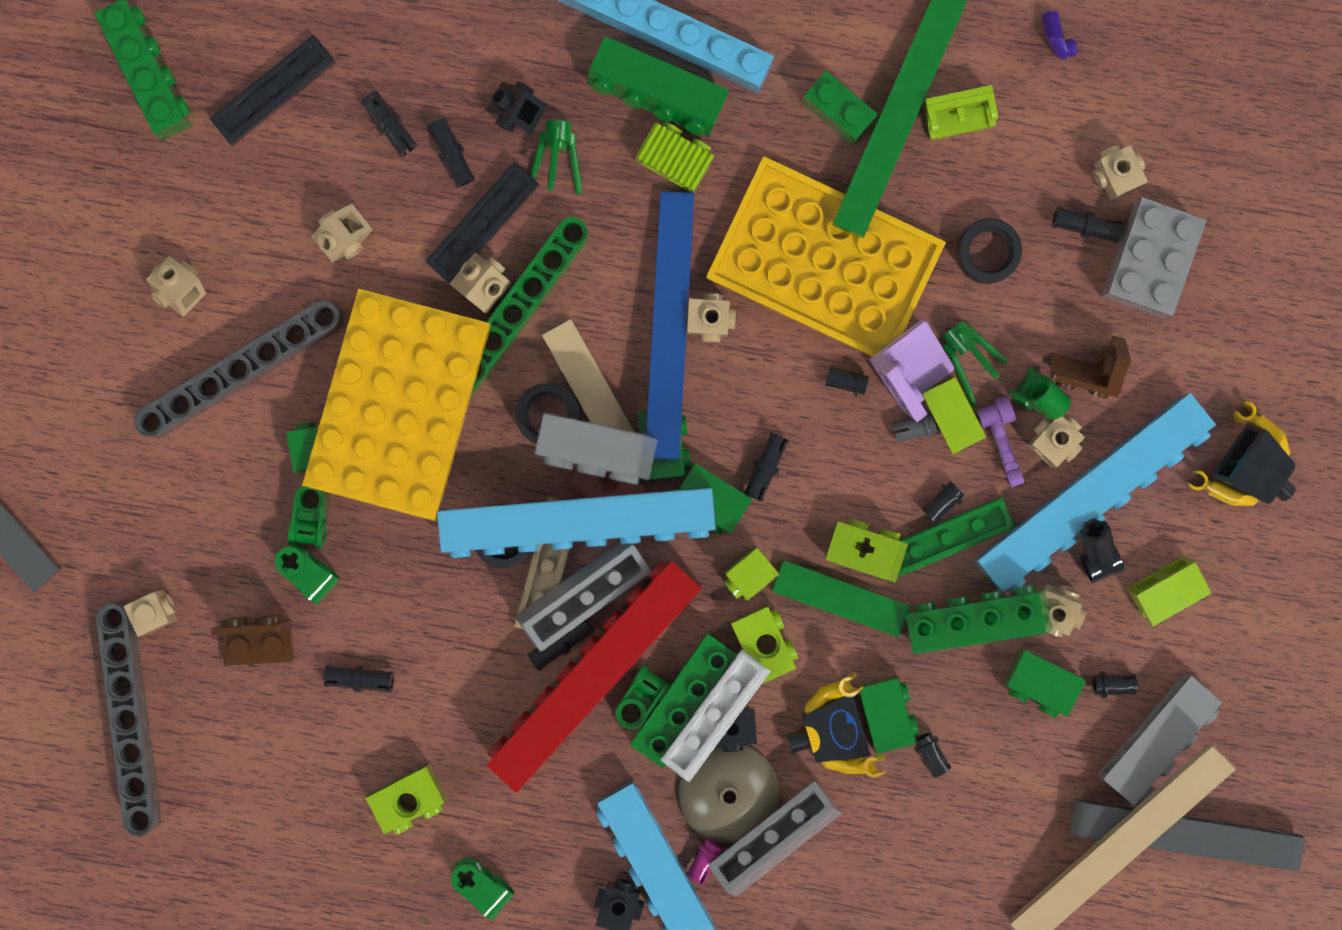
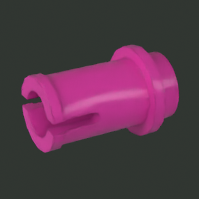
[686,839,724,885]

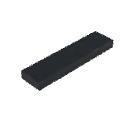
[209,34,336,146]
[425,162,540,283]

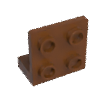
[1049,335,1131,398]
[211,615,294,666]

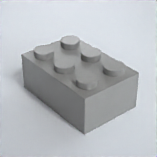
[1101,197,1207,319]
[535,413,658,485]

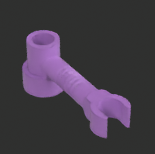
[976,395,1025,487]

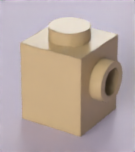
[123,590,177,637]

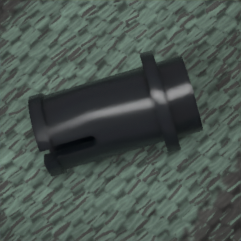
[825,365,869,397]
[921,481,965,524]
[1093,671,1138,699]
[914,732,951,778]

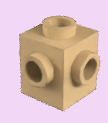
[1093,144,1148,201]
[311,204,373,263]
[449,253,511,314]
[146,256,206,317]
[687,294,736,343]
[1027,414,1085,468]
[1044,584,1088,637]

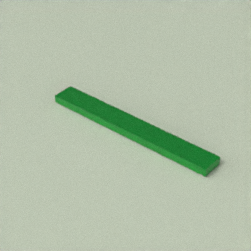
[832,0,968,239]

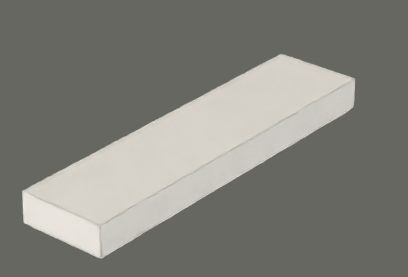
[661,650,771,782]

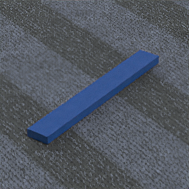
[646,192,695,460]

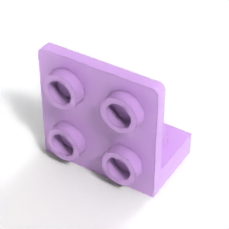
[869,320,954,422]

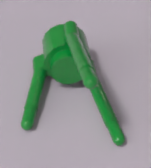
[530,120,582,195]
[942,320,1008,407]

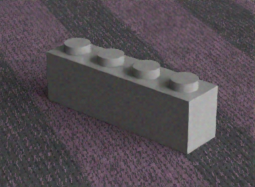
[514,541,652,652]
[1097,673,1223,806]
[708,781,842,897]

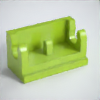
[922,85,998,141]
[922,377,986,454]
[1126,555,1212,627]

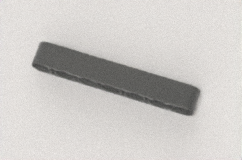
[134,301,343,438]
[96,602,161,837]
[1069,799,1305,871]

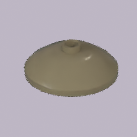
[679,745,779,844]

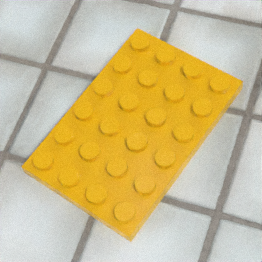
[706,156,946,357]
[302,289,491,522]

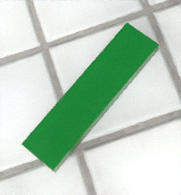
[897,497,1015,578]
[772,560,910,637]

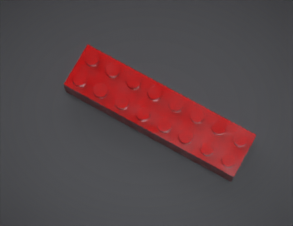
[486,559,702,793]

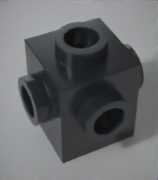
[486,81,547,135]
[716,707,757,752]
[593,878,645,930]

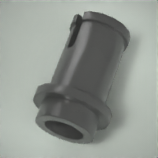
[893,414,937,443]

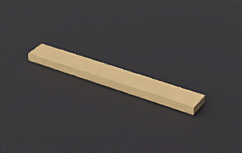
[1009,742,1236,930]

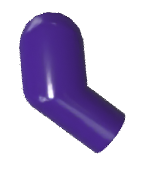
[1042,11,1077,60]

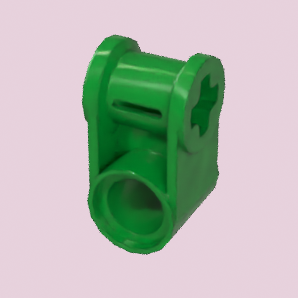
[1008,367,1071,420]
[288,486,330,549]
[274,545,340,605]
[616,663,672,729]
[451,857,515,920]

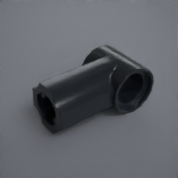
[1079,518,1124,584]

